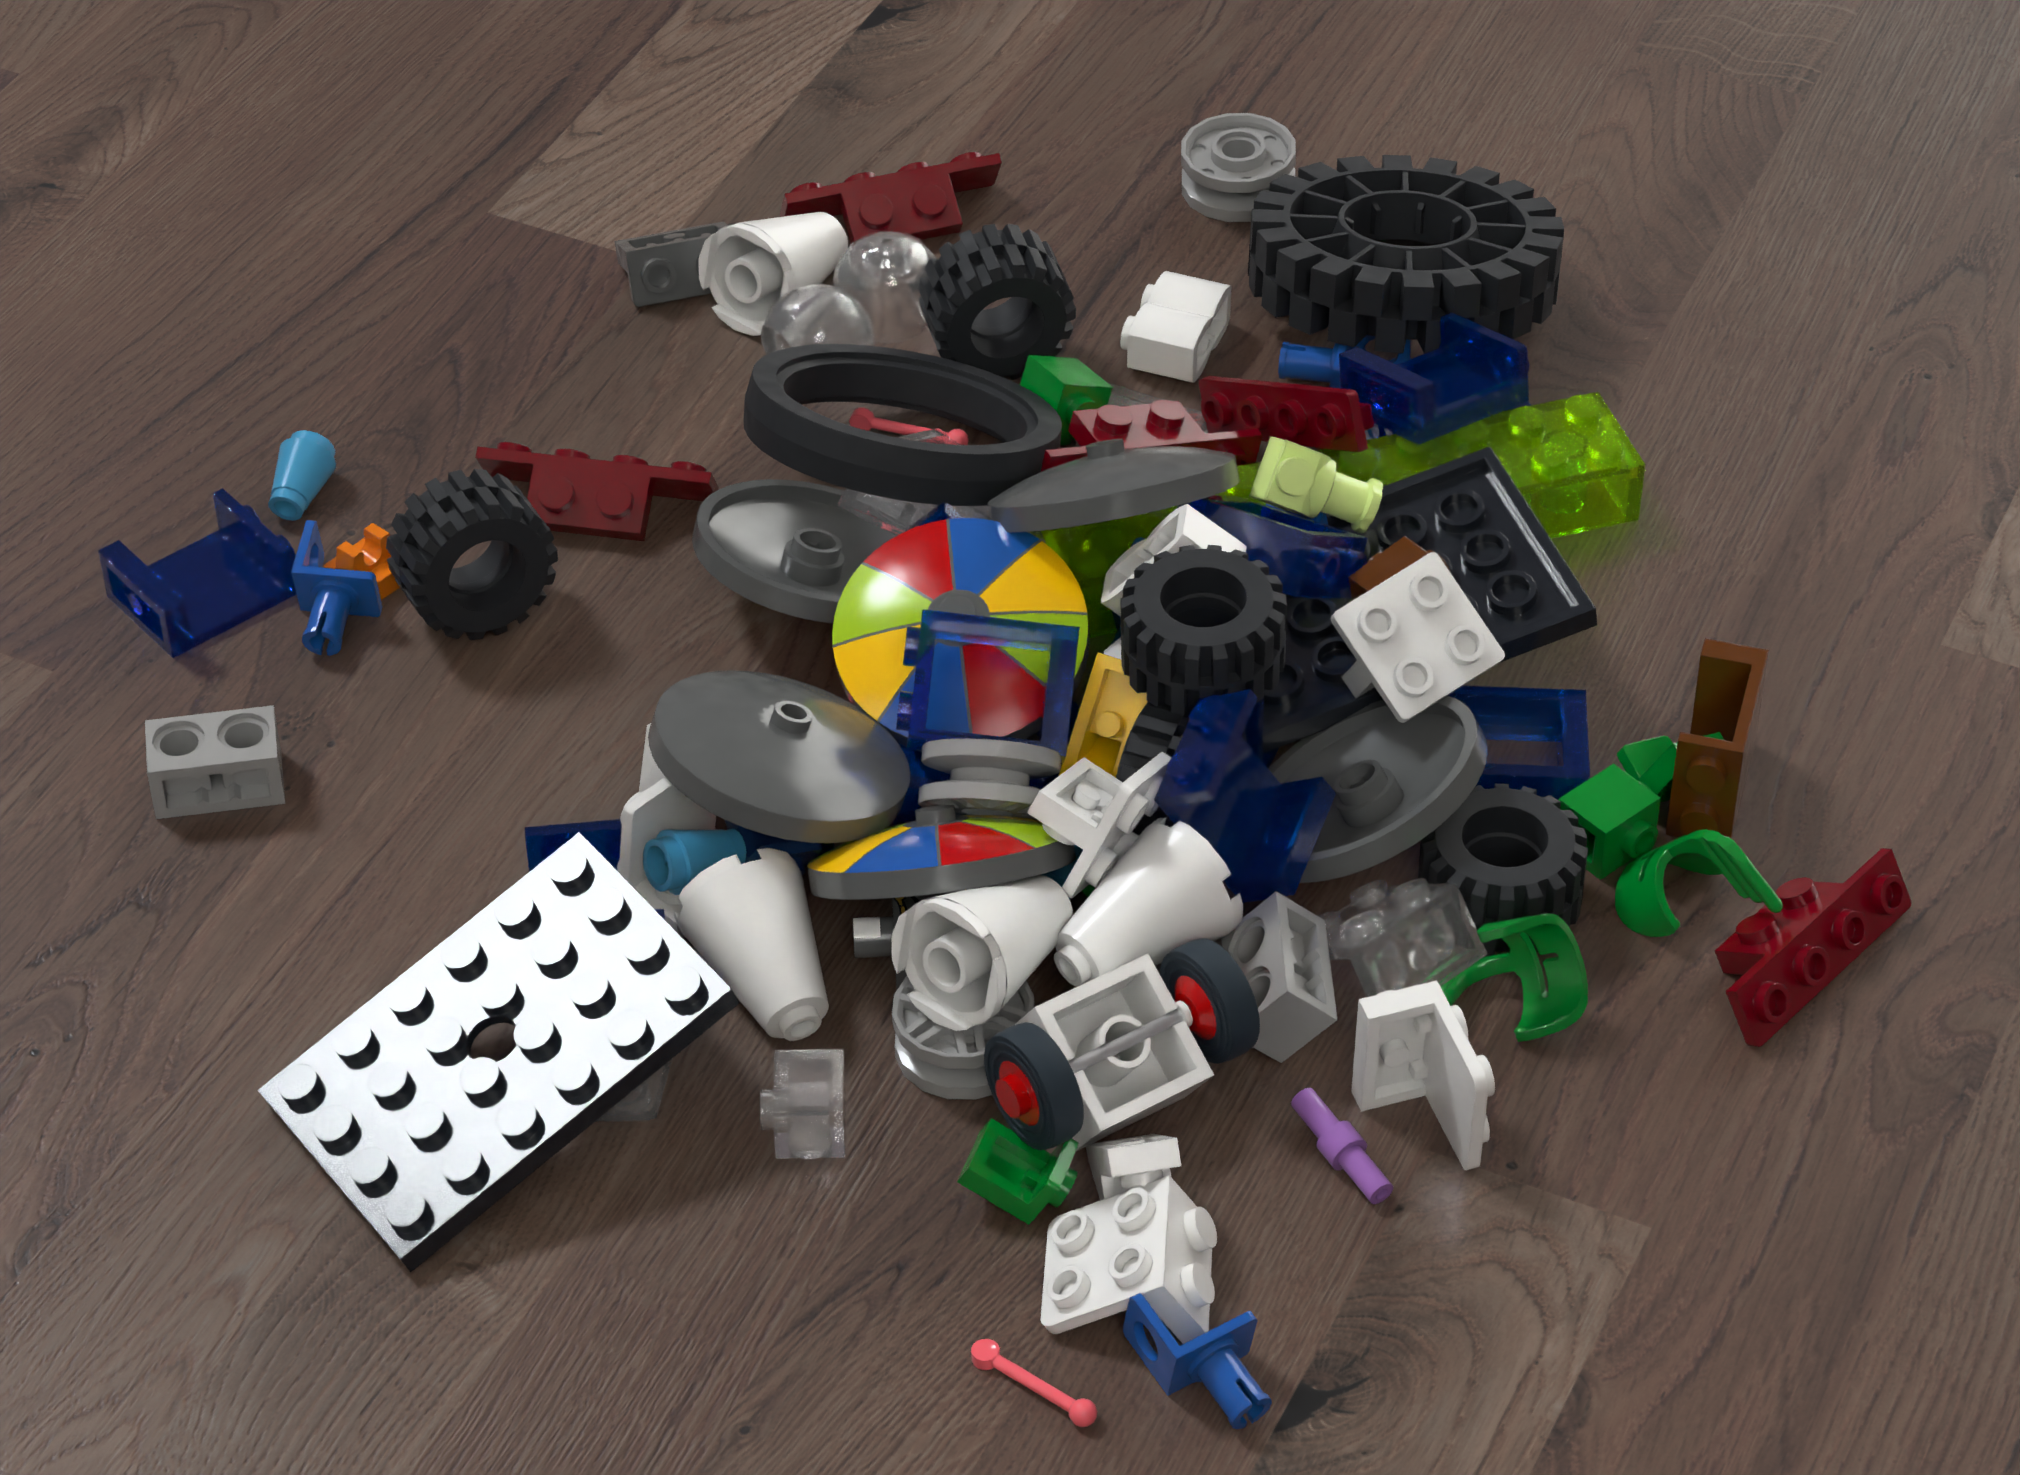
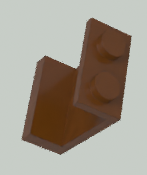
[1666,638,1769,839]

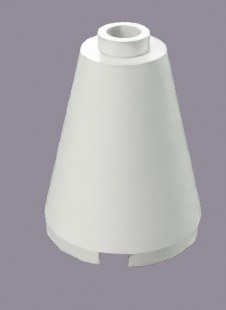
[699,212,848,336]
[1054,818,1243,986]
[674,848,829,1041]
[891,875,1073,1031]

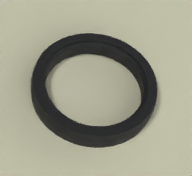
[743,344,1062,506]

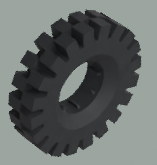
[1248,155,1564,354]

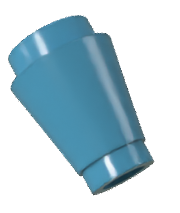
[268,430,336,521]
[643,829,746,895]

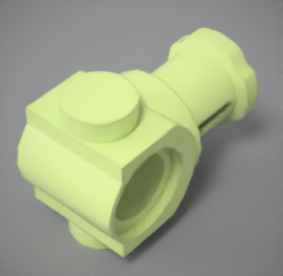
[1249,437,1383,534]

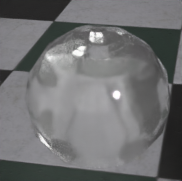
[832,230,938,344]
[761,283,875,355]

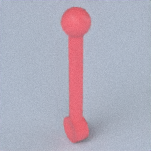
[849,408,969,445]
[971,1339,1098,1427]

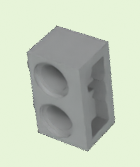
[145,705,285,819]
[1221,892,1337,1063]

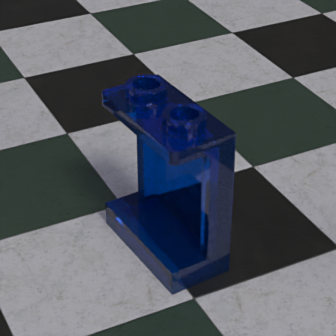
[1339,313,1529,445]

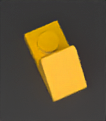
[1059,652,1148,778]

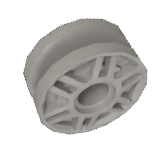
[1181,113,1296,222]
[918,738,1061,820]
[892,976,1035,1100]

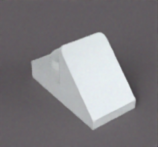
[1086,1134,1181,1200]

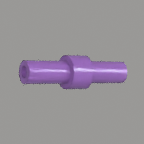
[1291,1088,1393,1204]

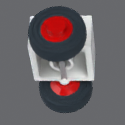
[984,939,1260,1151]

